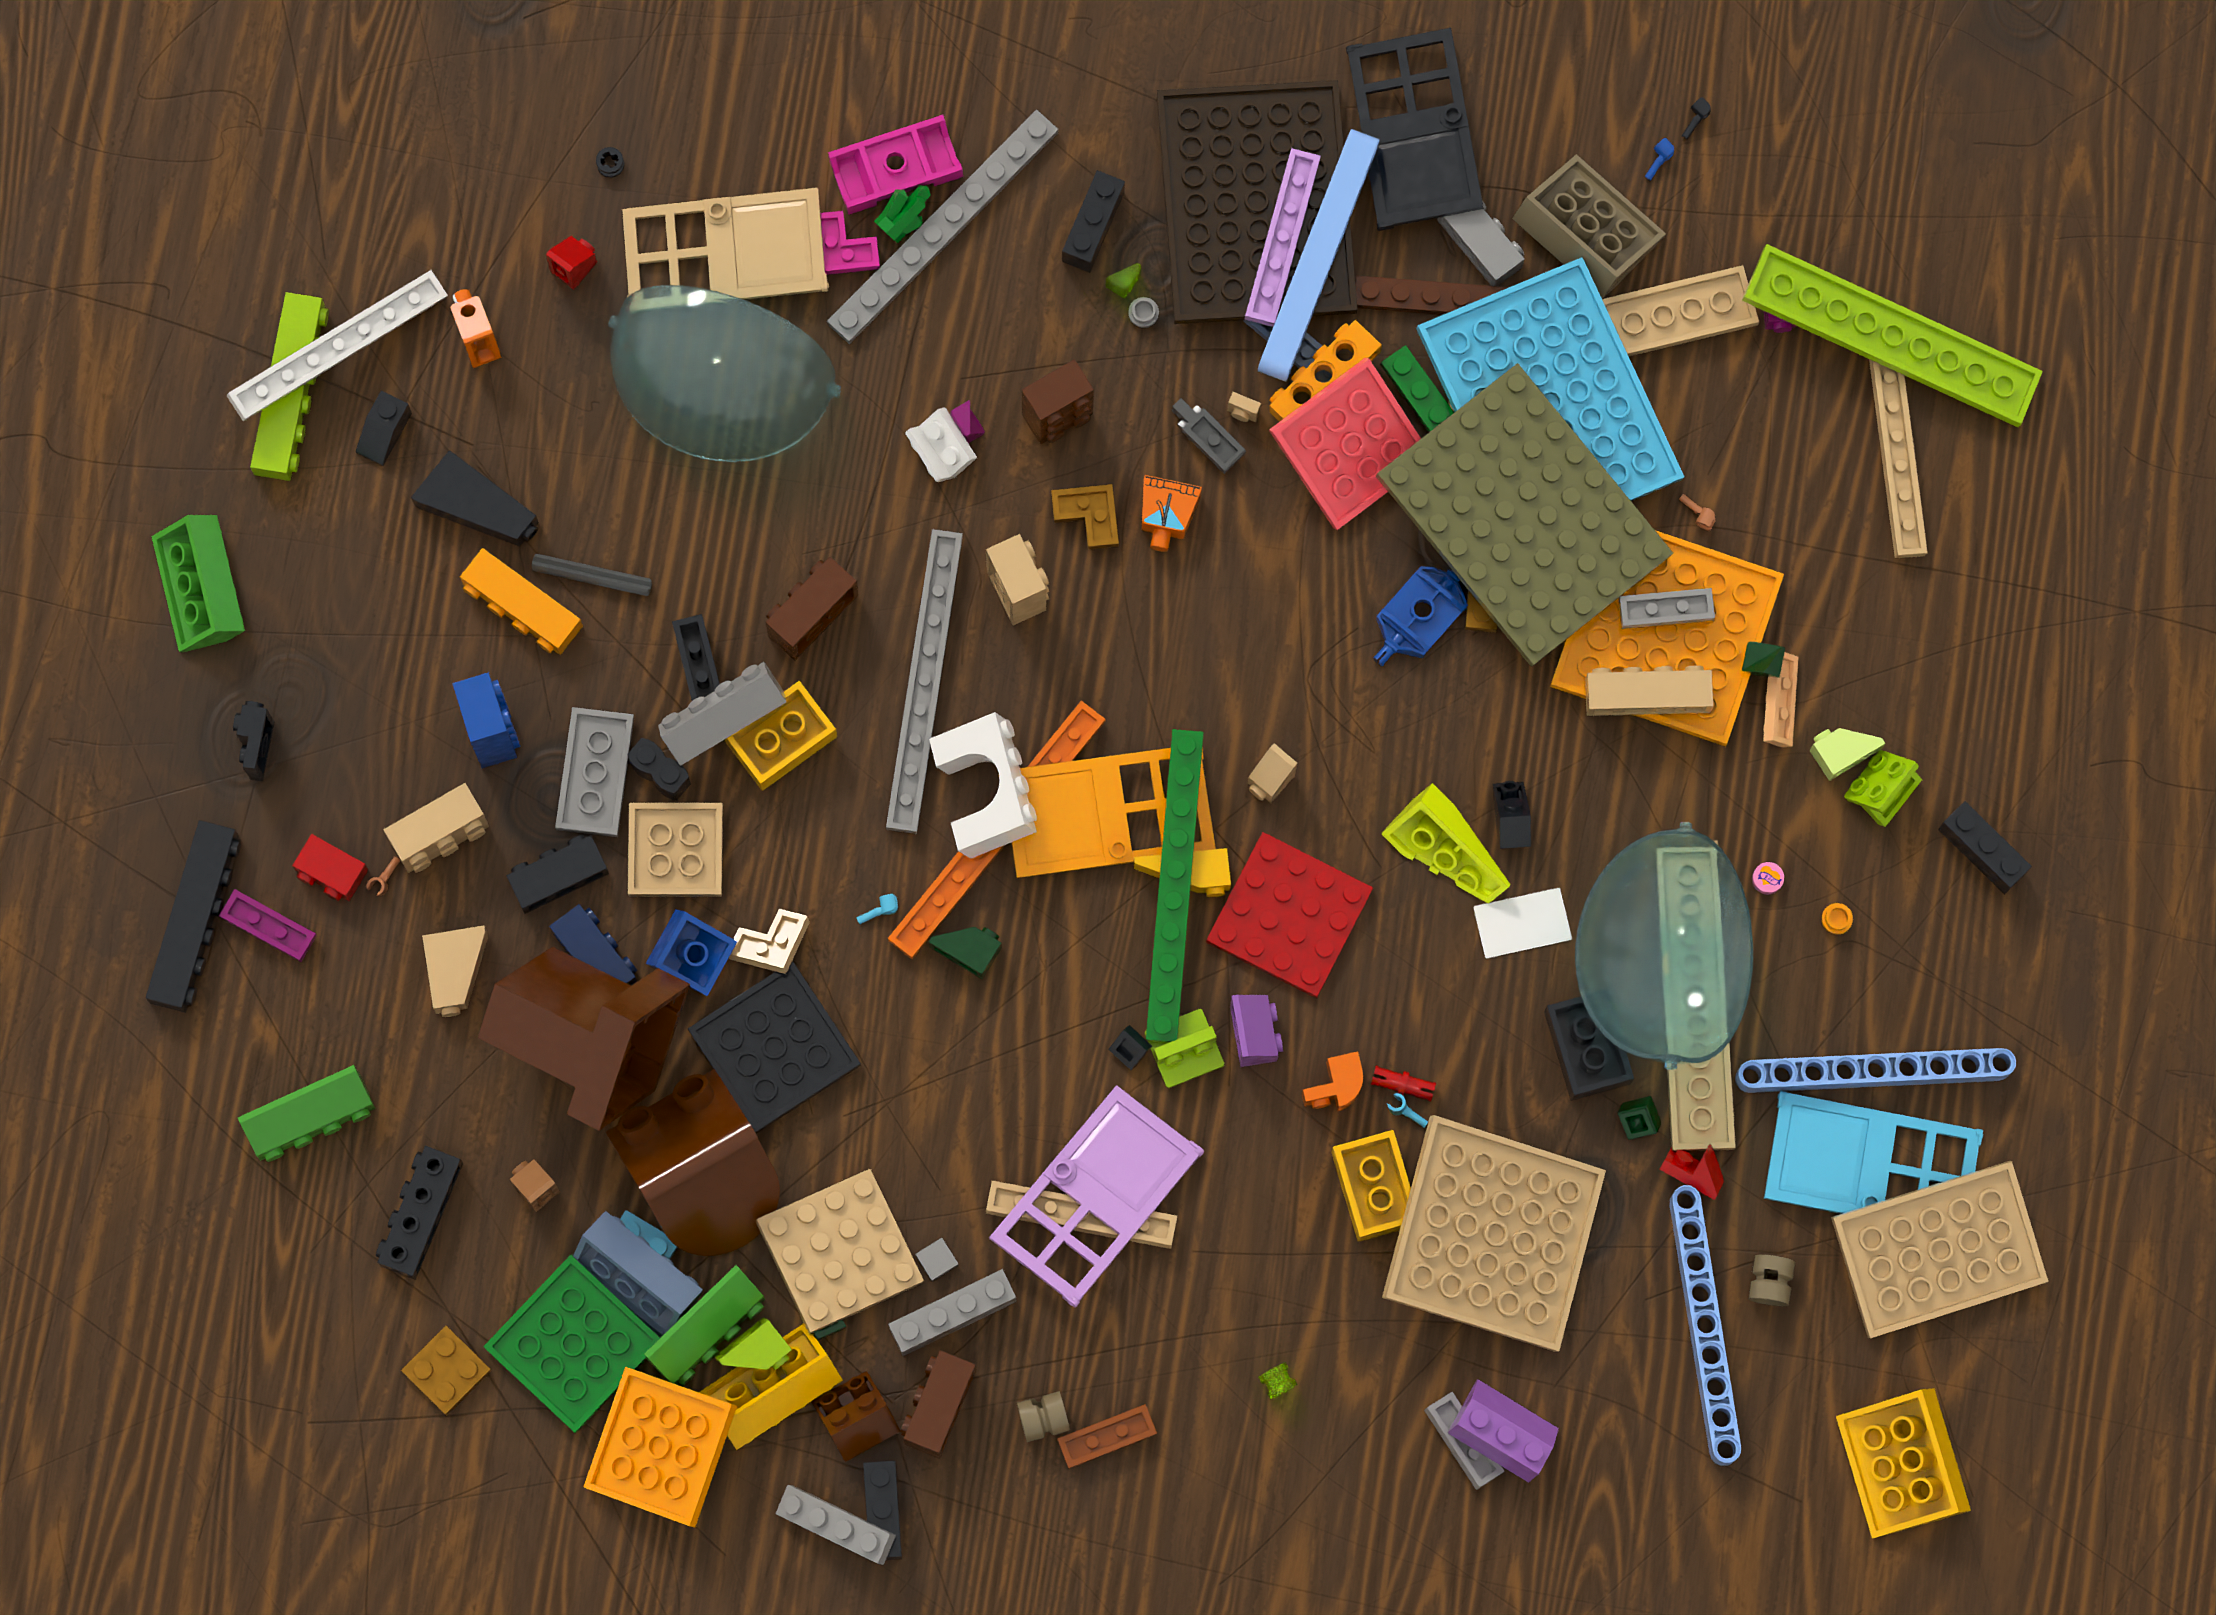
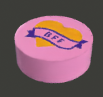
[1752,862,1784,895]

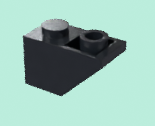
[1493,781,1531,849]

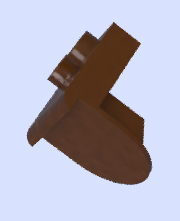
[606,1069,780,1256]

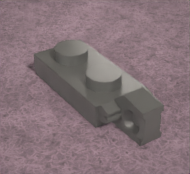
[1172,398,1246,474]

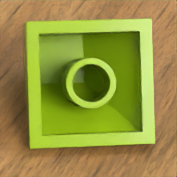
[714,1317,792,1370]

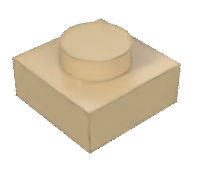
[1227,392,1261,422]

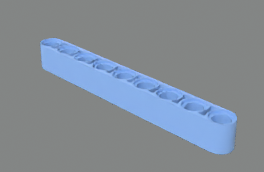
[1257,129,1380,382]
[1735,1048,2016,1093]
[1669,1185,1741,1466]

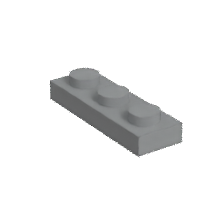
[1619,588,1715,629]
[1424,1392,1505,1490]

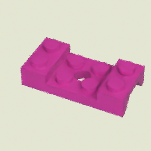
[828,115,963,215]

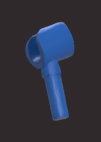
[1644,138,1674,181]

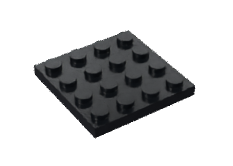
[688,961,861,1134]

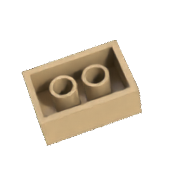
[986,534,1049,626]
[383,783,489,873]

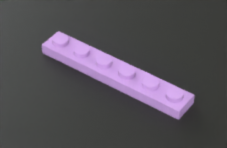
[1245,148,1321,327]

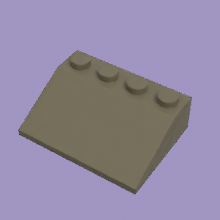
[1512,154,1666,299]

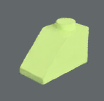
[1809,728,1885,781]

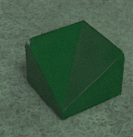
[1742,641,1785,678]
[1618,1096,1661,1140]

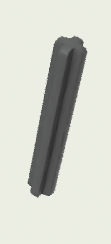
[532,554,652,596]

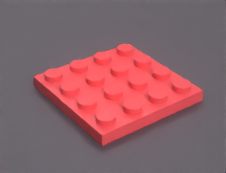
[1269,358,1421,530]

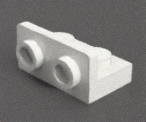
[906,407,977,482]

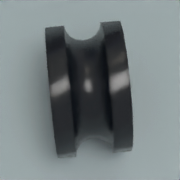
[596,147,624,178]

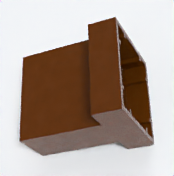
[478,947,690,1131]

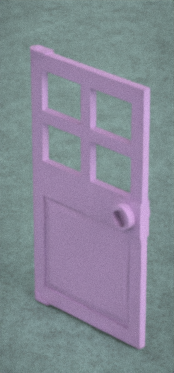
[989,1085,1204,1308]

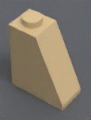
[422,925,488,1017]

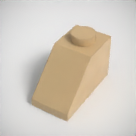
[1247,743,1298,803]

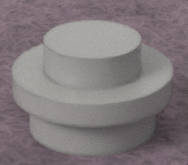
[1128,297,1159,328]

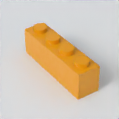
[460,548,583,655]

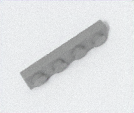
[776,1485,896,1565]

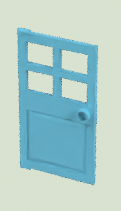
[1764,1090,1983,1214]

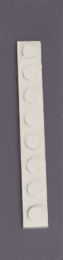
[226,270,448,421]

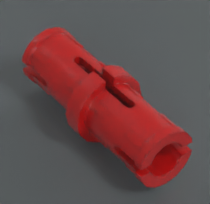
[1371,1065,1436,1102]

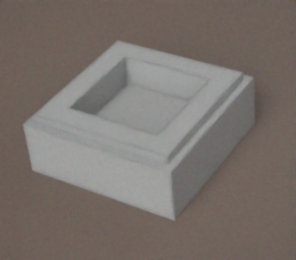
[915,1238,959,1282]

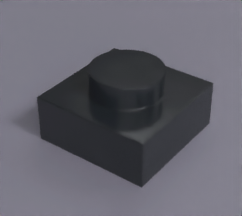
[1108,1025,1152,1070]

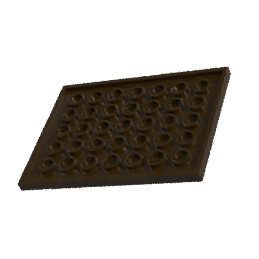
[1157,80,1357,324]

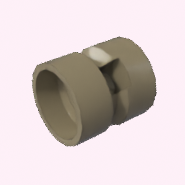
[1748,1255,1795,1306]
[1017,1391,1070,1442]

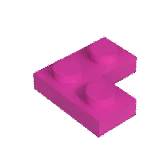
[820,211,880,275]

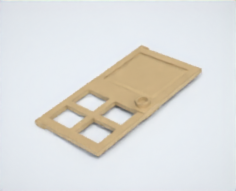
[622,188,829,313]

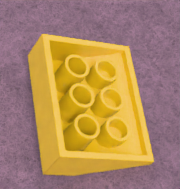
[1836,1388,1971,1539]

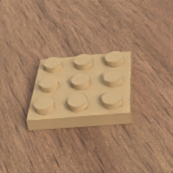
[628,803,723,897]

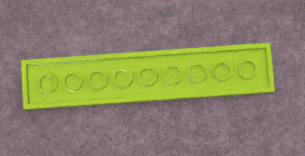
[1742,244,2043,427]

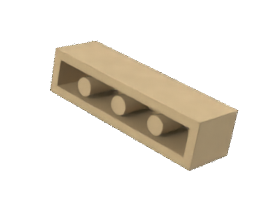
[1585,666,1713,716]

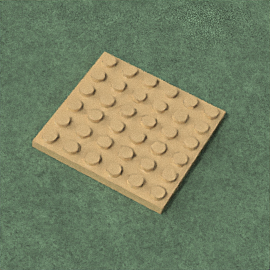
[1382,1115,1606,1352]

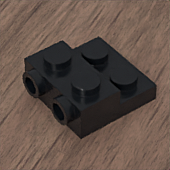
[233,701,275,782]

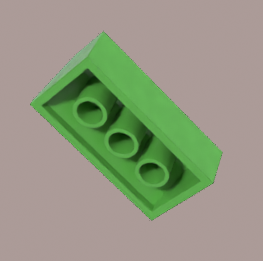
[151,515,245,652]
[238,1065,376,1162]
[644,1265,765,1386]

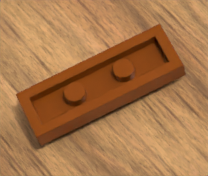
[1057,1404,1157,1469]

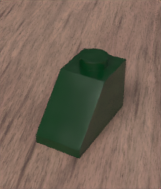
[929,927,1002,979]

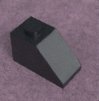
[356,390,412,466]

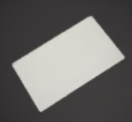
[1473,888,1572,958]

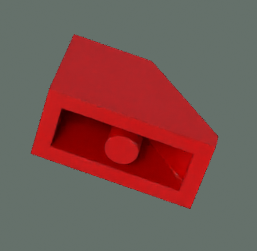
[546,236,597,290]

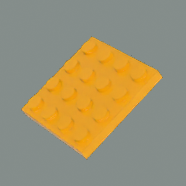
[584,1367,737,1528]

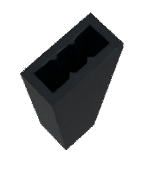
[411,450,539,547]

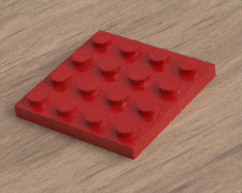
[1206,832,1373,998]

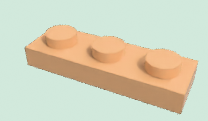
[1763,652,1799,748]

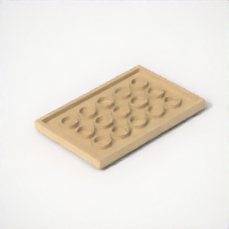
[1831,1161,2049,1338]

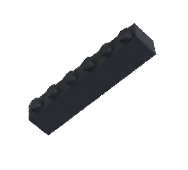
[146,820,241,1013]

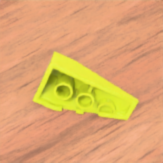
[1382,783,1510,904]

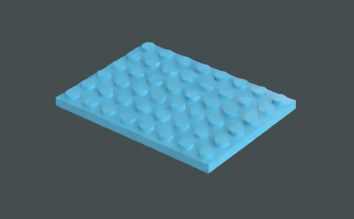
[1416,257,1684,501]

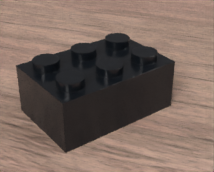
[1544,989,1634,1101]

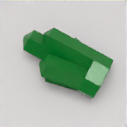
[874,185,931,243]

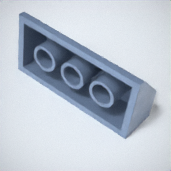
[573,1211,703,1337]

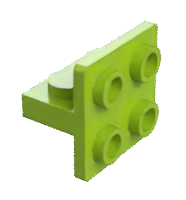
[1844,750,1922,827]
[1145,1009,1224,1088]

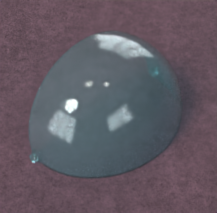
[609,285,841,462]
[1575,822,1753,1070]

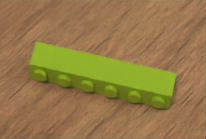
[250,292,329,481]

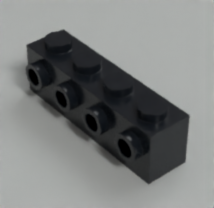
[376,1146,463,1280]

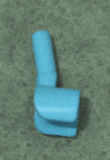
[856,894,898,924]
[1387,1093,1428,1128]

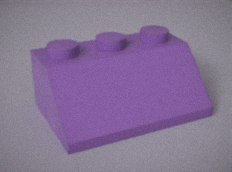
[1448,1379,1559,1483]

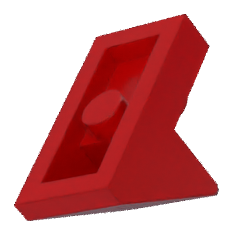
[1659,1144,1724,1200]

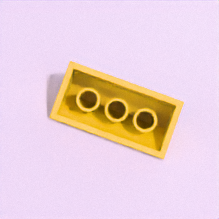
[699,1324,843,1450]

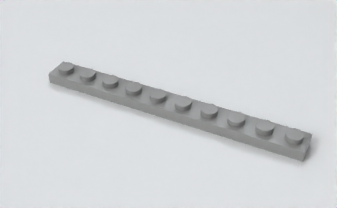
[827,109,1059,345]
[886,529,963,834]

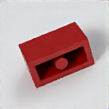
[292,834,368,901]

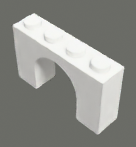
[929,712,1037,858]

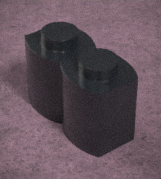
[627,738,691,801]

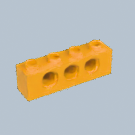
[1269,320,1382,422]

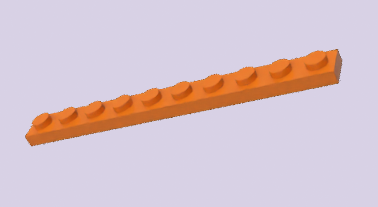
[888,700,1106,959]

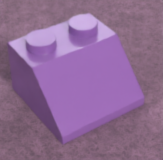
[1230,995,1283,1067]

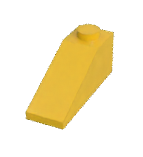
[1134,848,1231,897]

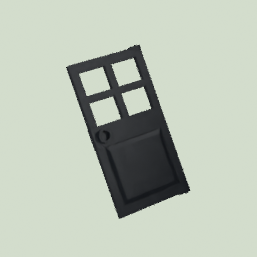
[1346,28,1484,231]

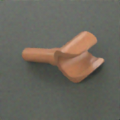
[1679,494,1715,531]
[366,856,401,896]

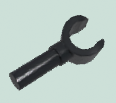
[1681,97,1711,140]

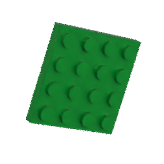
[483,1255,660,1434]

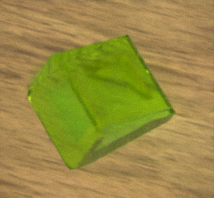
[1106,263,1142,298]

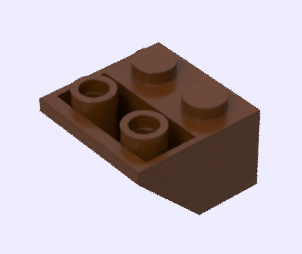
[811,1371,900,1462]

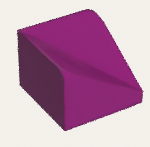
[950,400,985,443]

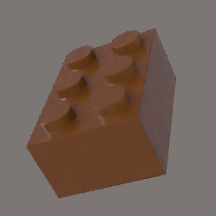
[1022,359,1094,444]
[766,557,859,661]
[900,1350,976,1459]

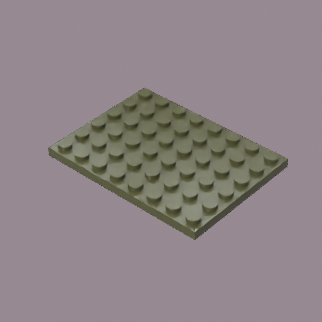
[1376,363,1673,667]

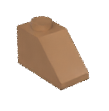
[510,1159,560,1212]

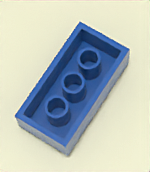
[452,672,520,768]

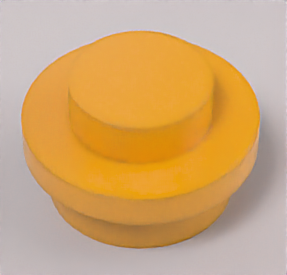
[1821,903,1853,934]

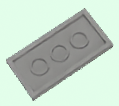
[555,707,634,837]

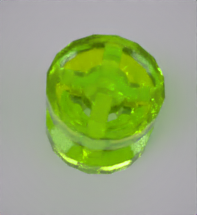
[1258,1362,1298,1400]

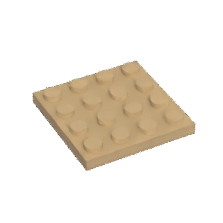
[756,1169,924,1335]

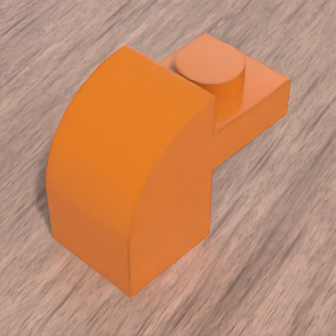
[1302,1051,1363,1111]

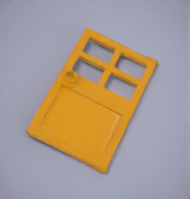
[1011,747,1216,878]

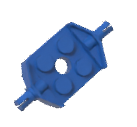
[1373,566,1468,666]

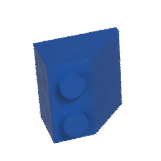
[646,909,737,996]

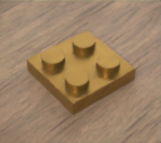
[401,1326,492,1416]

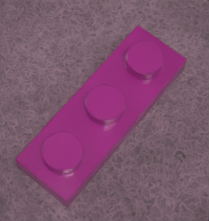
[219,889,317,962]

